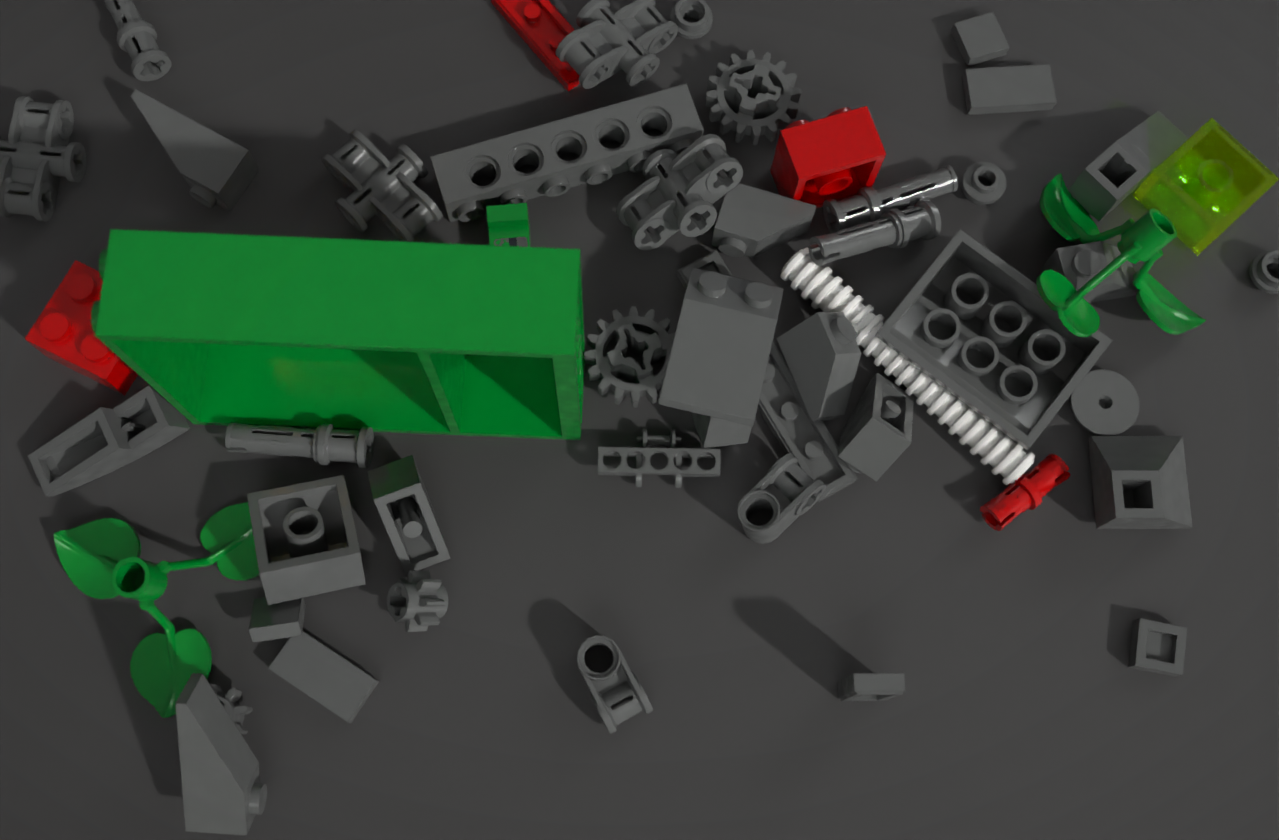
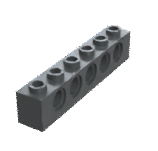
[430,84,704,222]

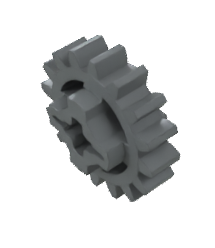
[705,50,801,145]
[584,306,675,408]

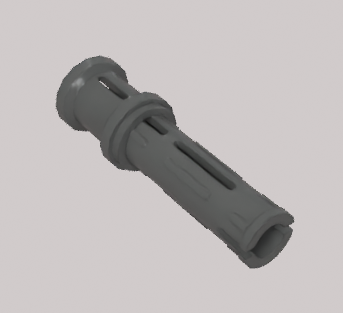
[104,0,172,82]
[823,165,958,233]
[808,200,941,266]
[225,422,374,468]

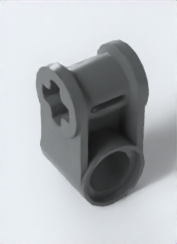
[737,453,827,544]
[577,635,653,735]

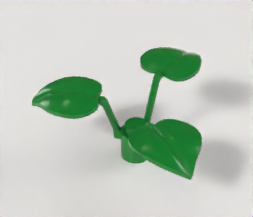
[1036,173,1206,338]
[53,502,260,718]

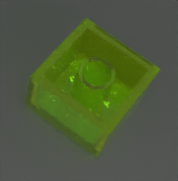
[1133,118,1279,256]

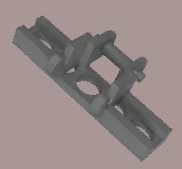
[598,428,721,488]

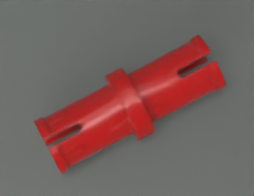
[980,454,1071,531]

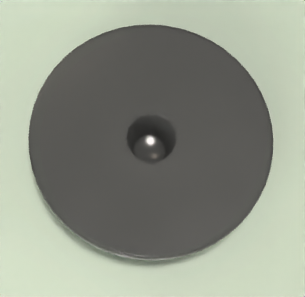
[1070,369,1140,436]

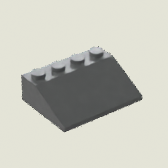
[875,229,1113,450]

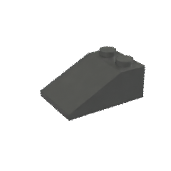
[658,267,784,427]

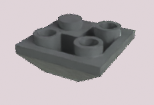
[1088,436,1193,529]

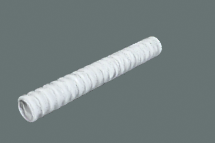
[780,248,1035,485]

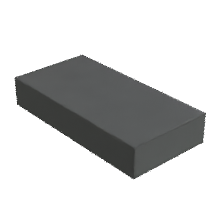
[962,64,1057,115]
[268,631,379,723]
[837,673,906,701]

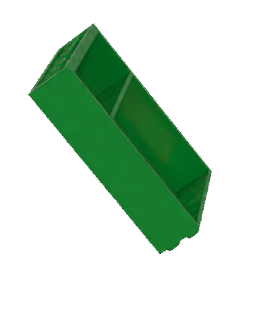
[91,229,585,440]

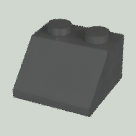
[247,475,366,605]

